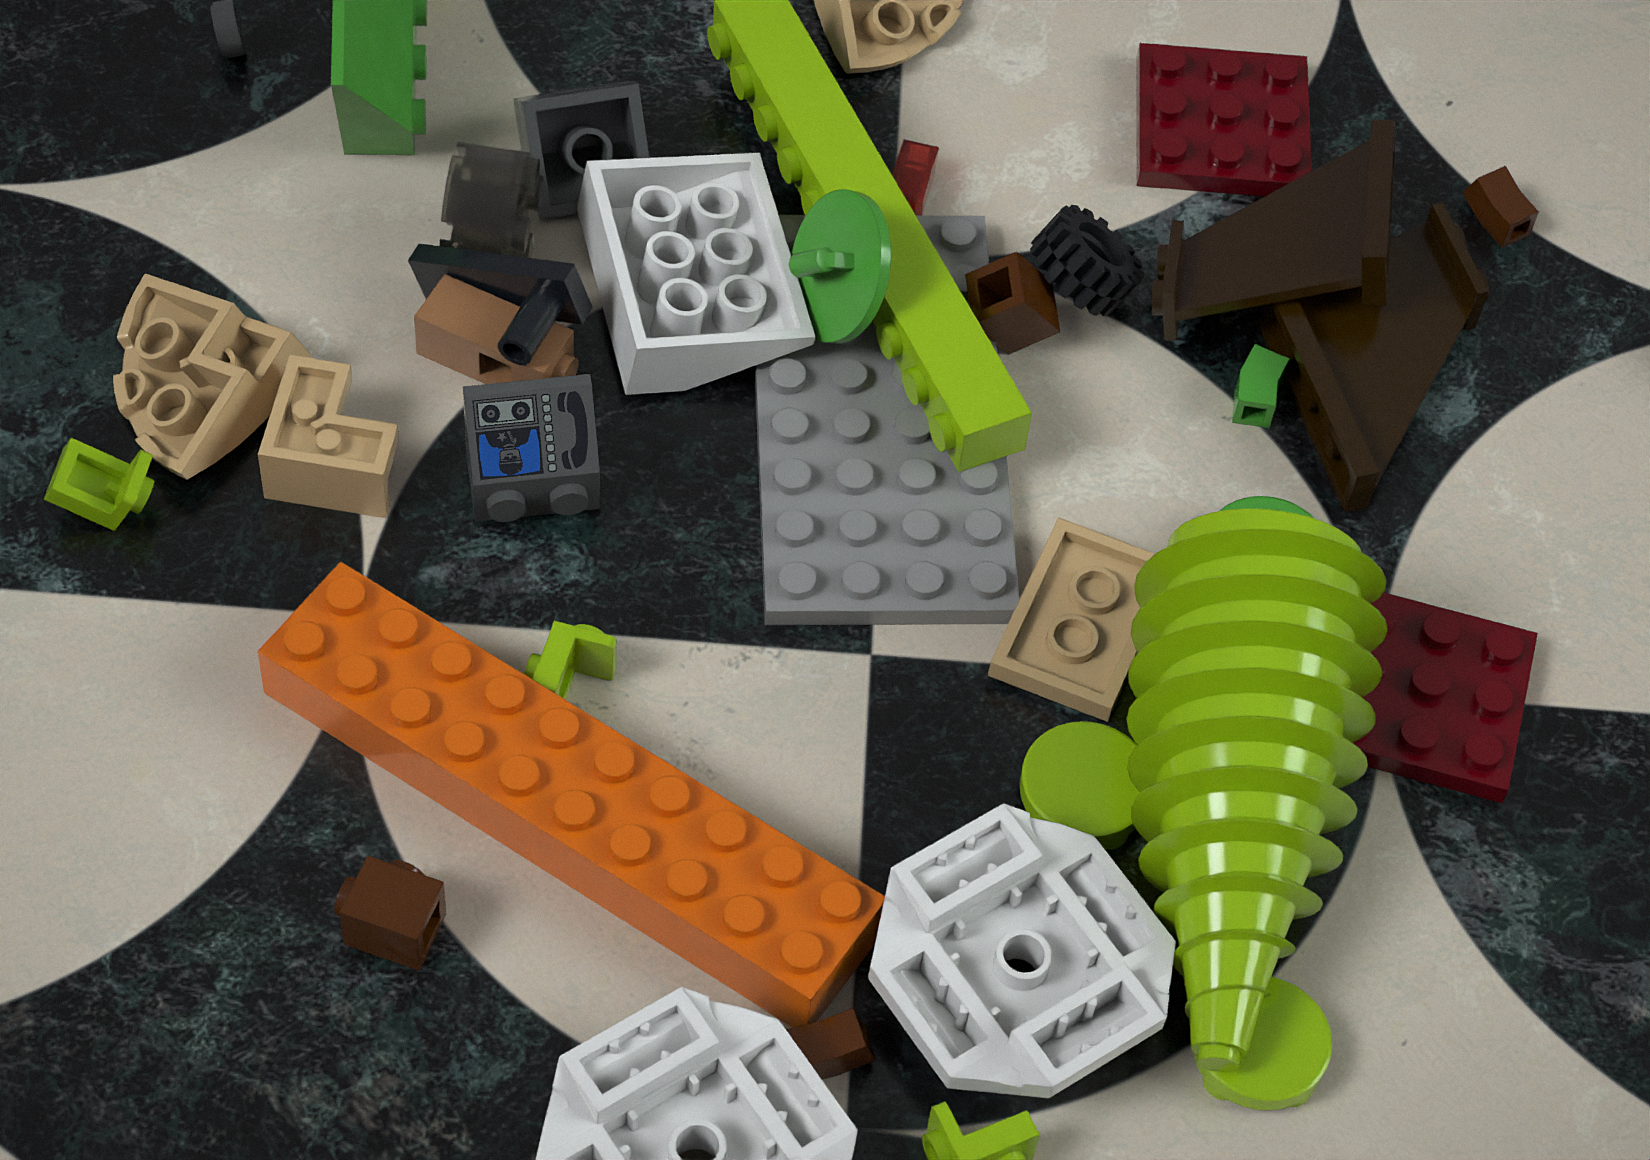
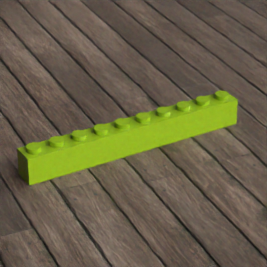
[707,0,1032,472]

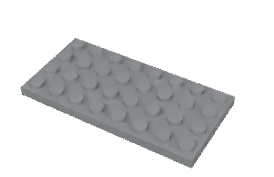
[754,215,1020,625]

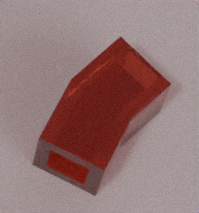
[892,139,939,216]

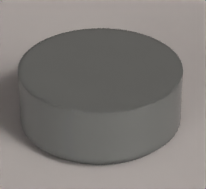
[210,0,246,59]

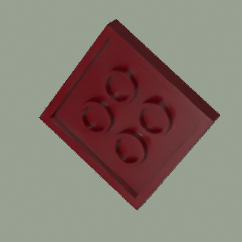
[1136,43,1312,197]
[1352,592,1538,803]

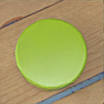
[1020,721,1142,849]
[1192,977,1332,1110]

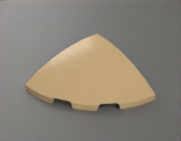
[814,0,964,73]
[113,274,314,479]

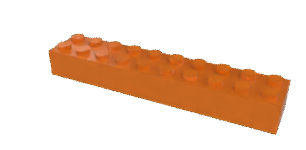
[257,562,885,1028]

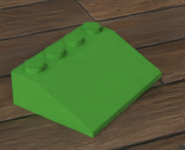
[331,0,428,155]

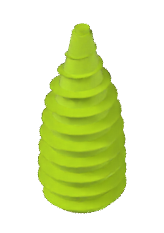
[1127,509,1388,1072]

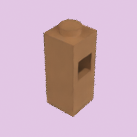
[414,274,579,384]

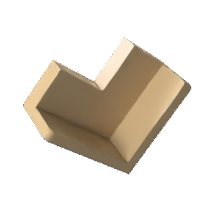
[258,354,399,518]

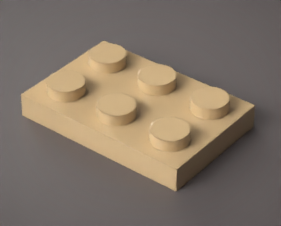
[988,517,1155,722]

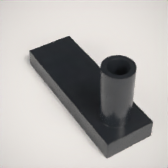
[408,243,593,365]

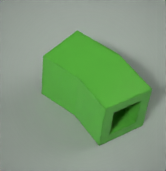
[1232,344,1289,428]

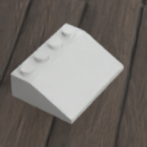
[577,153,815,395]

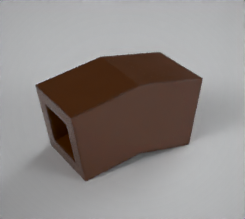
[1462,165,1539,248]
[786,1008,876,1080]

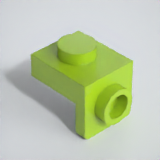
[44,438,154,531]
[524,621,617,700]
[922,1102,1040,1160]

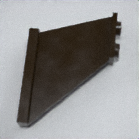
[1152,120,1395,341]
[1257,202,1489,513]

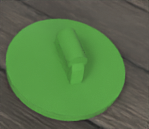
[789,189,891,344]

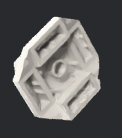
[868,803,1176,1098]
[536,987,858,1160]

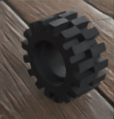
[1030,205,1144,316]

